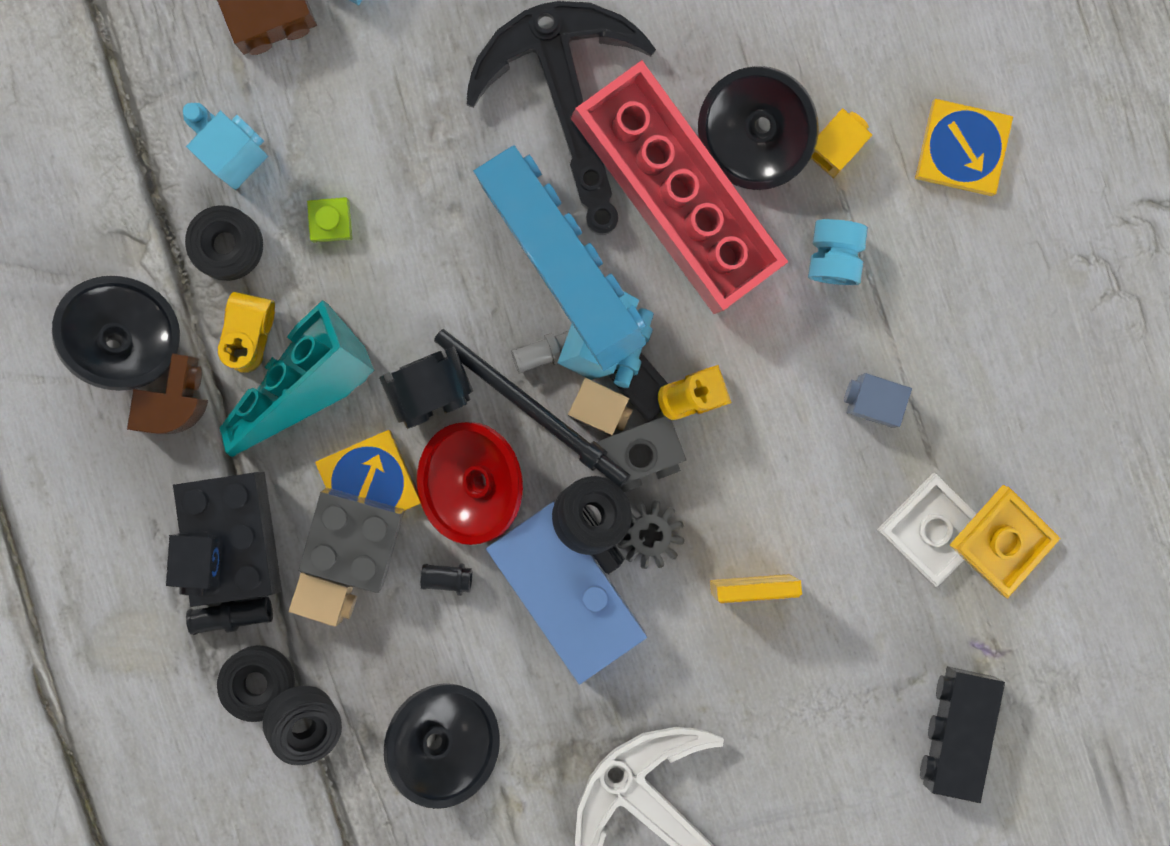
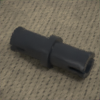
[186,597,273,635]

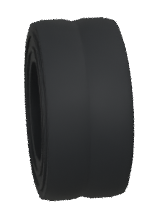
[185,205,263,281]
[552,476,632,555]
[217,645,295,722]
[263,685,342,765]

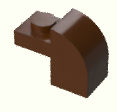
[127,354,208,434]

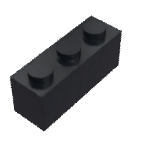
[920,666,1005,803]

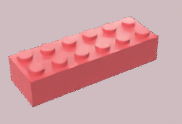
[571,60,788,314]

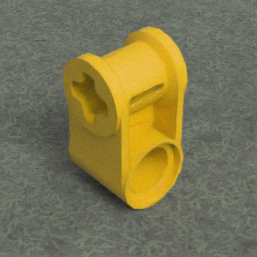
[218,292,275,373]
[658,365,732,420]

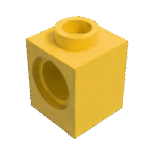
[811,108,873,179]

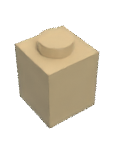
[568,378,633,436]
[288,572,357,627]

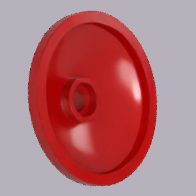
[417,422,523,545]

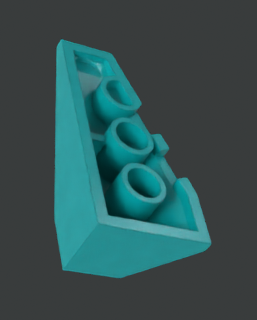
[219,300,375,457]

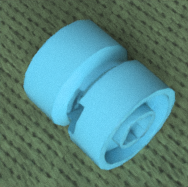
[808,219,868,285]

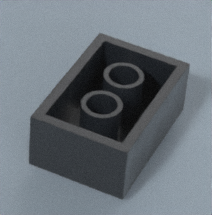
[173,472,282,607]

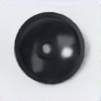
[698,66,819,190]
[51,276,180,391]
[384,683,500,809]

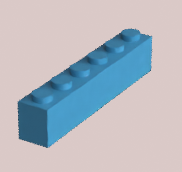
[473,145,646,371]

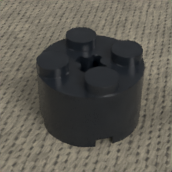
[379,346,473,429]

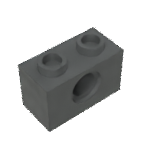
[596,416,687,492]

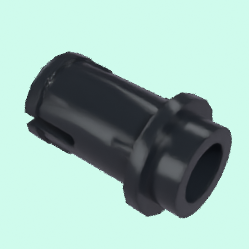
[420,563,473,596]

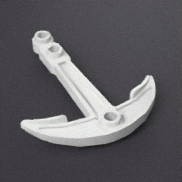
[575,727,724,846]

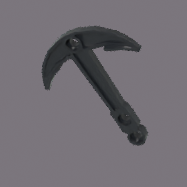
[466,1,656,235]

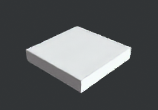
[877,473,976,588]

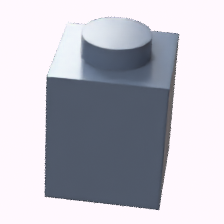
[844,373,912,428]

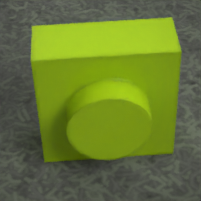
[307,197,353,243]

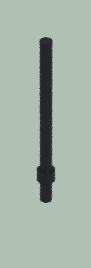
[434,329,631,488]

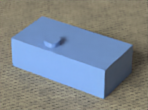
[486,500,647,685]

